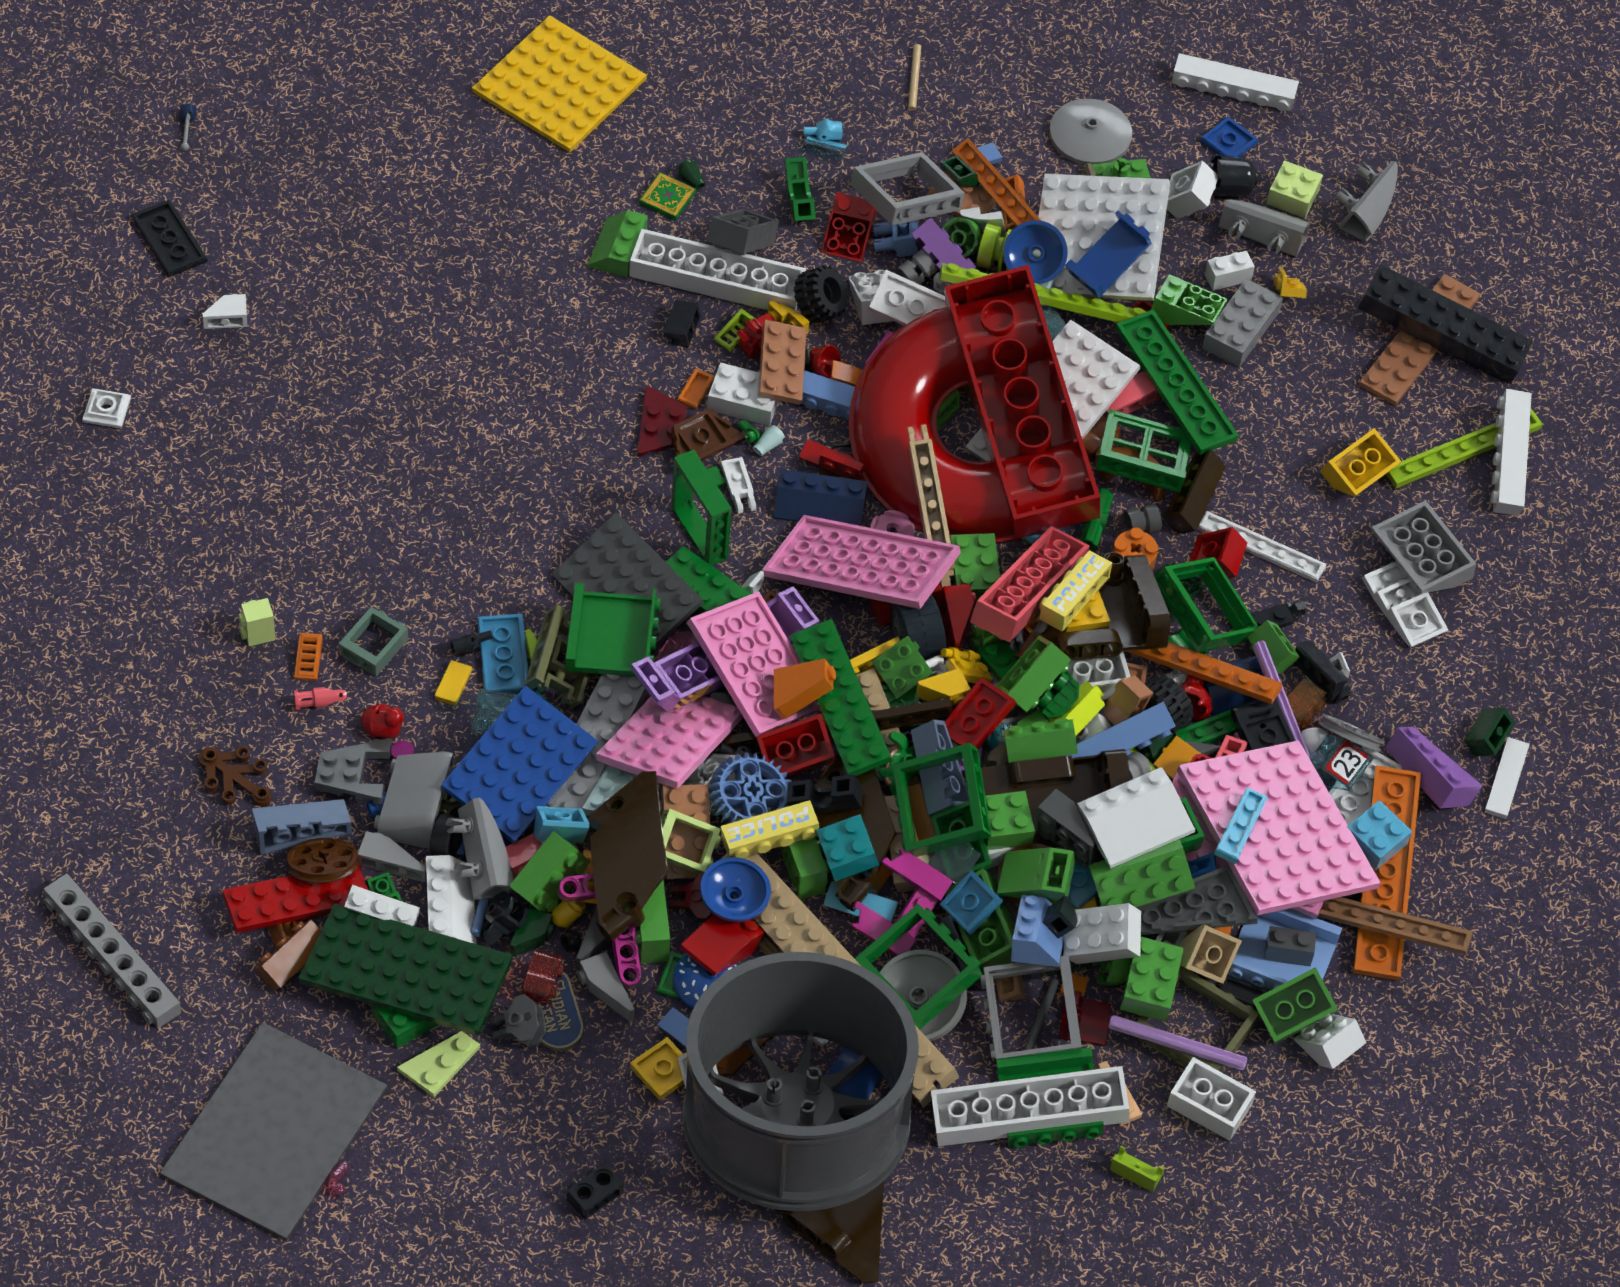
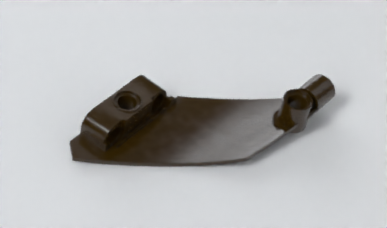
[814,755,897,912]
[588,771,669,942]

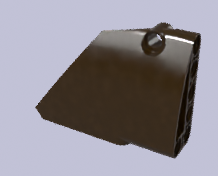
[965,749,1131,863]
[775,1115,884,1284]

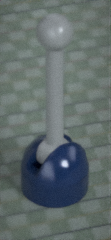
[180,104,197,151]

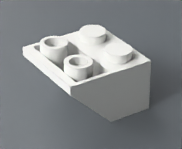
[1294,1014,1366,1069]

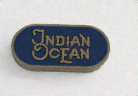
[523,966,583,1052]

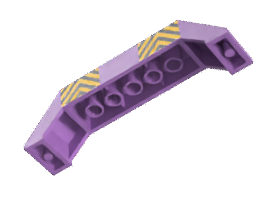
[630,586,820,713]

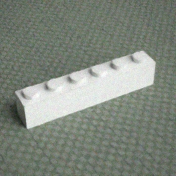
[1172,53,1299,111]
[1490,389,1532,516]

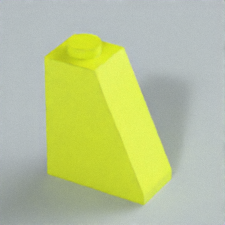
[1046,680,1105,736]

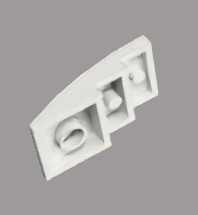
[1362,561,1448,648]

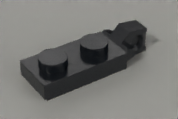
[1251,601,1308,628]

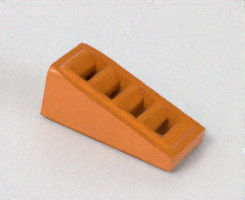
[294,633,323,681]

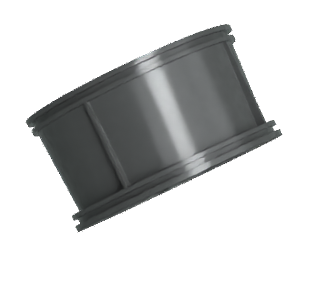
[682,952,919,1211]

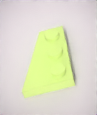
[397,1031,480,1097]

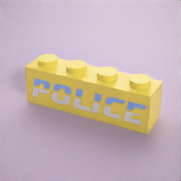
[1039,550,1112,631]
[721,800,819,859]

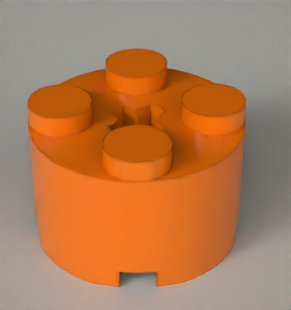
[1112,527,1158,572]

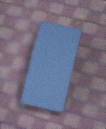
[657,1008,689,1049]

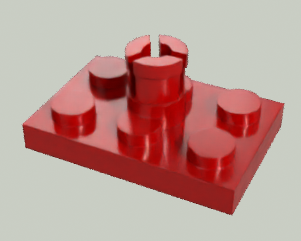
[945,677,1017,750]

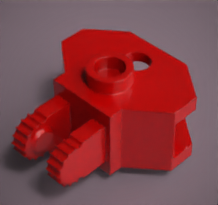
[736,313,774,359]

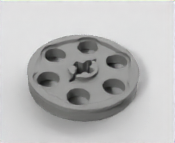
[1318,714,1385,752]

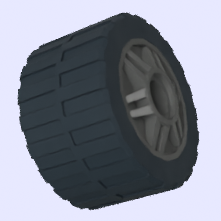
[890,594,946,661]

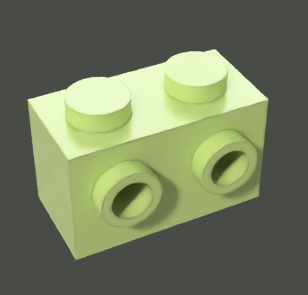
[238,598,275,646]

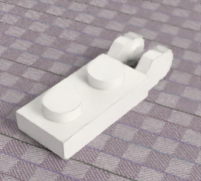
[721,457,756,514]

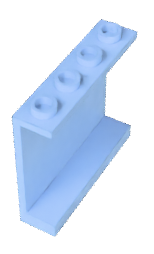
[1228,905,1342,990]

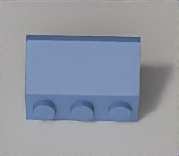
[1011,895,1064,967]

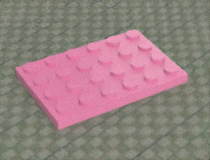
[687,592,821,737]
[596,696,744,789]

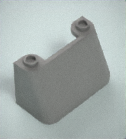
[374,751,453,849]

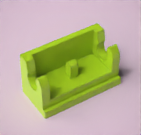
[1110,1146,1164,1192]

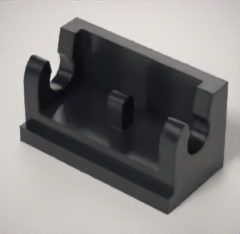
[663,300,701,348]

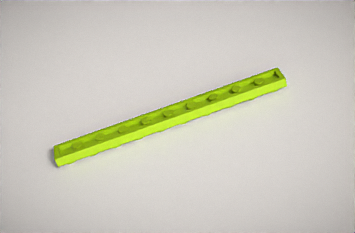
[940,263,1146,323]

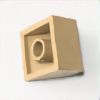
[1179,924,1242,984]

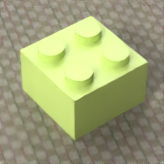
[1266,160,1323,218]

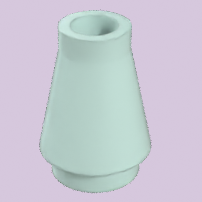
[753,425,785,457]

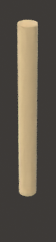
[908,44,921,111]

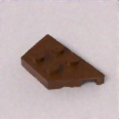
[671,408,746,461]

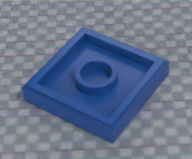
[1200,116,1259,157]

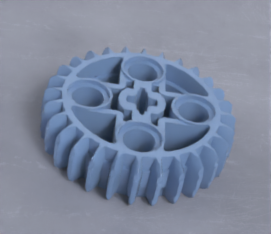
[708,752,791,823]

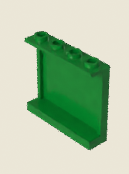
[566,583,661,677]
[996,1047,1104,1148]

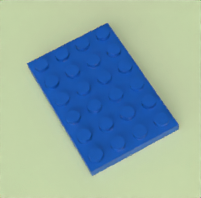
[440,685,599,844]

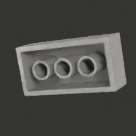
[1202,278,1283,367]

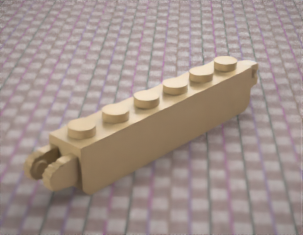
[907,424,955,590]

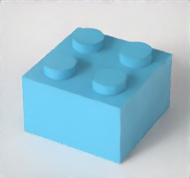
[1347,800,1412,871]

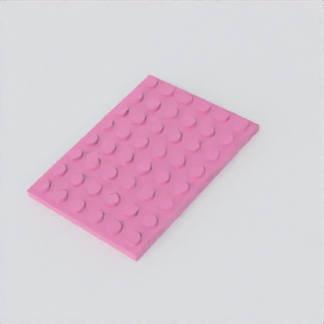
[1177,740,1381,916]

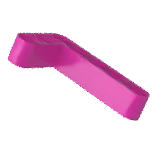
[557,874,641,989]

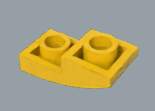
[768,301,809,334]

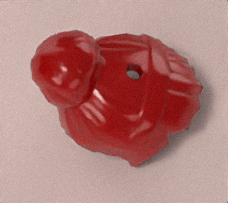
[809,345,847,379]
[1181,675,1212,722]
[361,703,404,739]

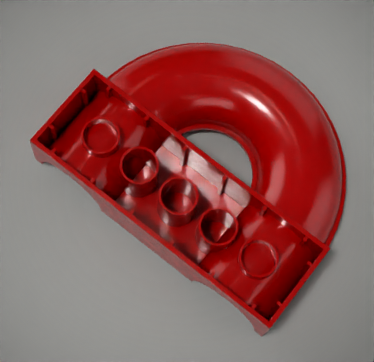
[849,265,1100,544]

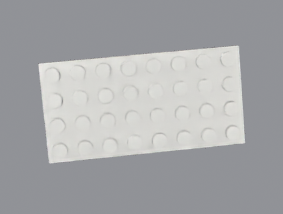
[965,320,1140,461]

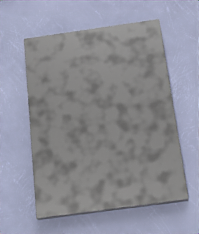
[160,1023,387,1241]

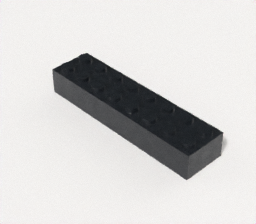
[1358,264,1533,384]

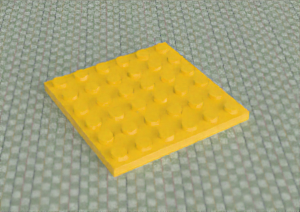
[472,15,647,153]

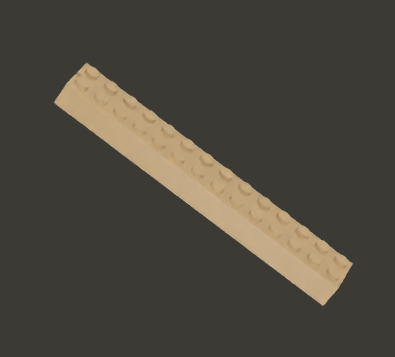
[719,853,959,1108]

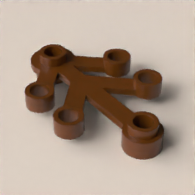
[199,746,272,807]

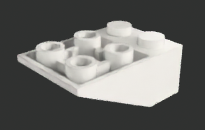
[848,270,892,325]

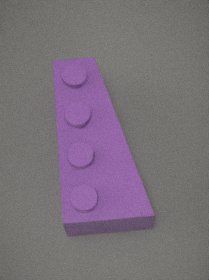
[911,218,976,285]
[1385,726,1483,809]

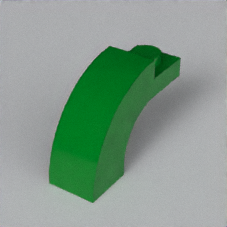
[784,157,816,221]

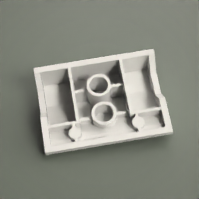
[1077,767,1195,868]

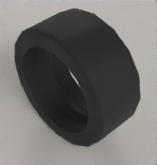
[429,814,462,857]

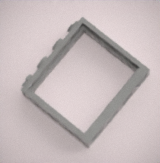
[850,152,965,226]
[981,955,1082,1059]

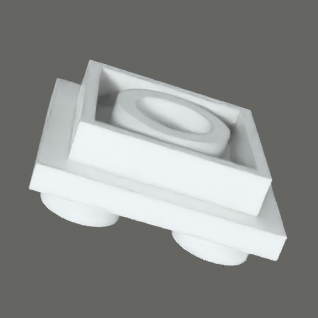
[82,388,131,429]

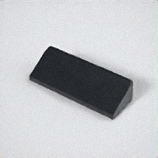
[1294,641,1348,701]

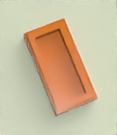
[677,368,715,410]

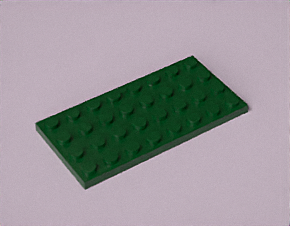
[299,903,513,1036]

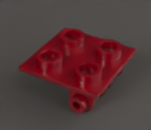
[1059,991,1111,1046]

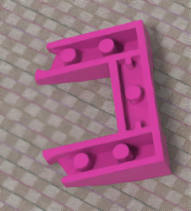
[851,849,953,957]

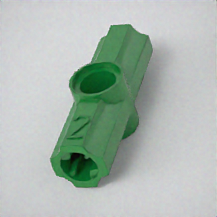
[1080,488,1114,551]

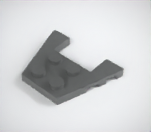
[314,738,392,805]

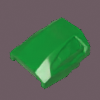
[1036,670,1079,718]

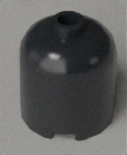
[1210,154,1259,198]

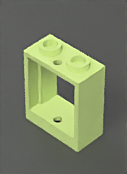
[661,809,721,874]

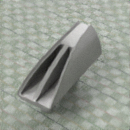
[1334,161,1398,242]
[1219,200,1311,257]
[446,798,514,900]

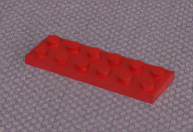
[222,864,368,933]

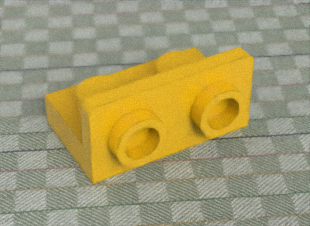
[1274,268,1307,298]

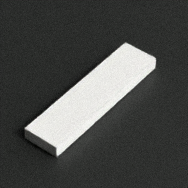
[1485,737,1529,819]

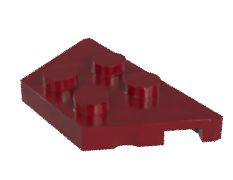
[637,386,687,457]

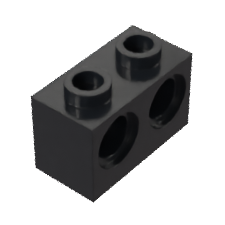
[567,1163,624,1220]

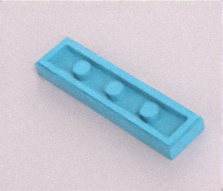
[1214,787,1268,864]

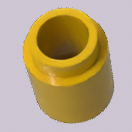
[551,901,586,928]

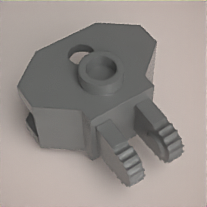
[490,994,546,1048]

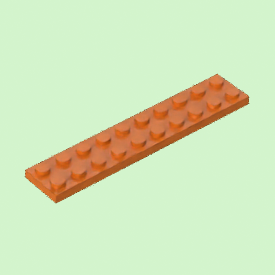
[1353,765,1421,981]

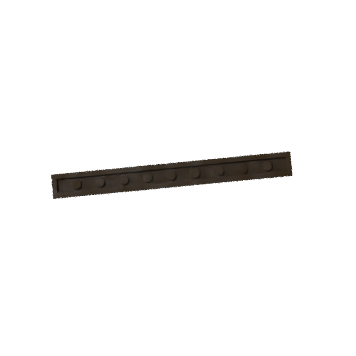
[724,698,953,751]

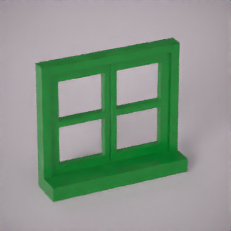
[1095,409,1191,493]

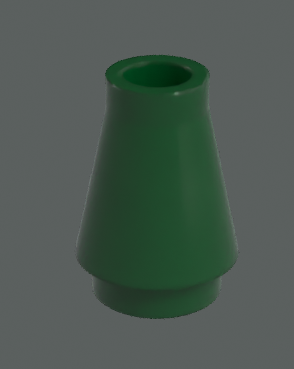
[678,159,706,190]

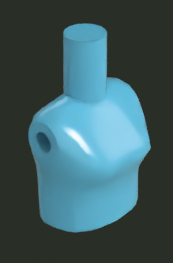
[803,118,843,141]

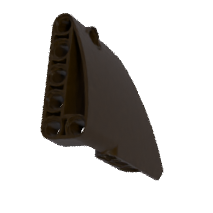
[1015,552,1171,660]

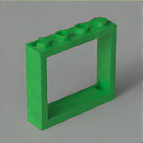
[671,450,732,565]
[1154,557,1259,653]
[891,743,992,857]
[855,904,983,1030]

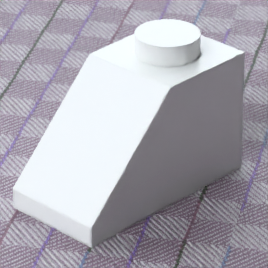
[203,294,247,329]

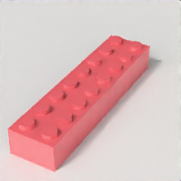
[970,526,1090,642]

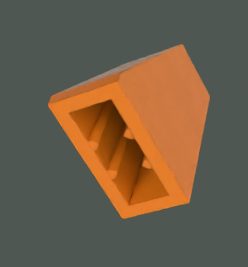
[774,658,836,719]

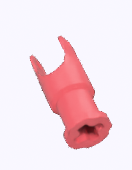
[294,687,347,711]

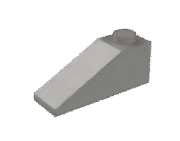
[358,831,427,882]
[577,952,634,1021]

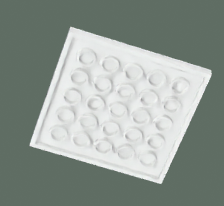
[1034,174,1170,301]

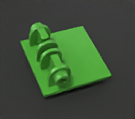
[872,636,933,699]

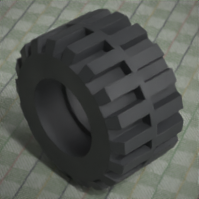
[794,265,848,323]
[1143,675,1193,735]

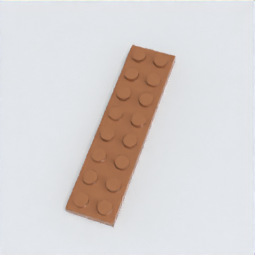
[1359,274,1481,406]

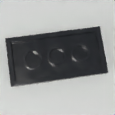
[131,199,208,277]

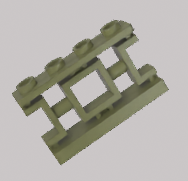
[524,604,591,710]

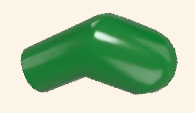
[737,419,760,443]

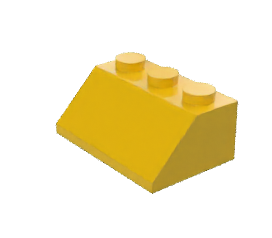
[1320,428,1401,497]

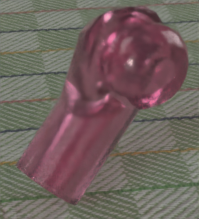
[328,1161,350,1198]

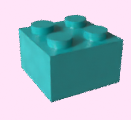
[816,814,879,882]

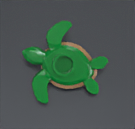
[878,732,922,795]

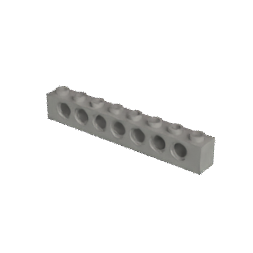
[43,874,181,1028]

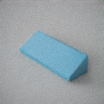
[823,881,898,922]

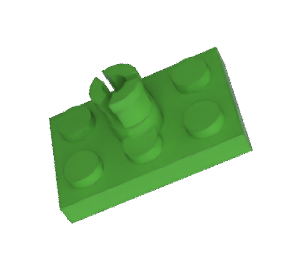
[1084,158,1150,178]

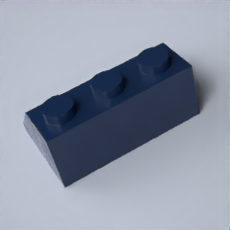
[1203,656,1264,717]

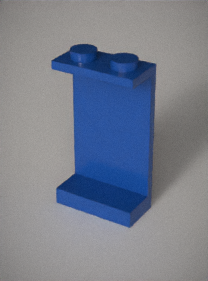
[1065,211,1152,298]

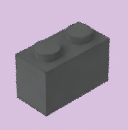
[1264,926,1316,967]

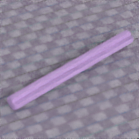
[1253,641,1312,762]
[1109,1015,1247,1070]

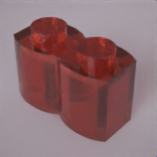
[522,949,565,1005]

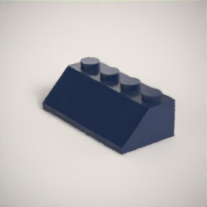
[773,469,868,526]

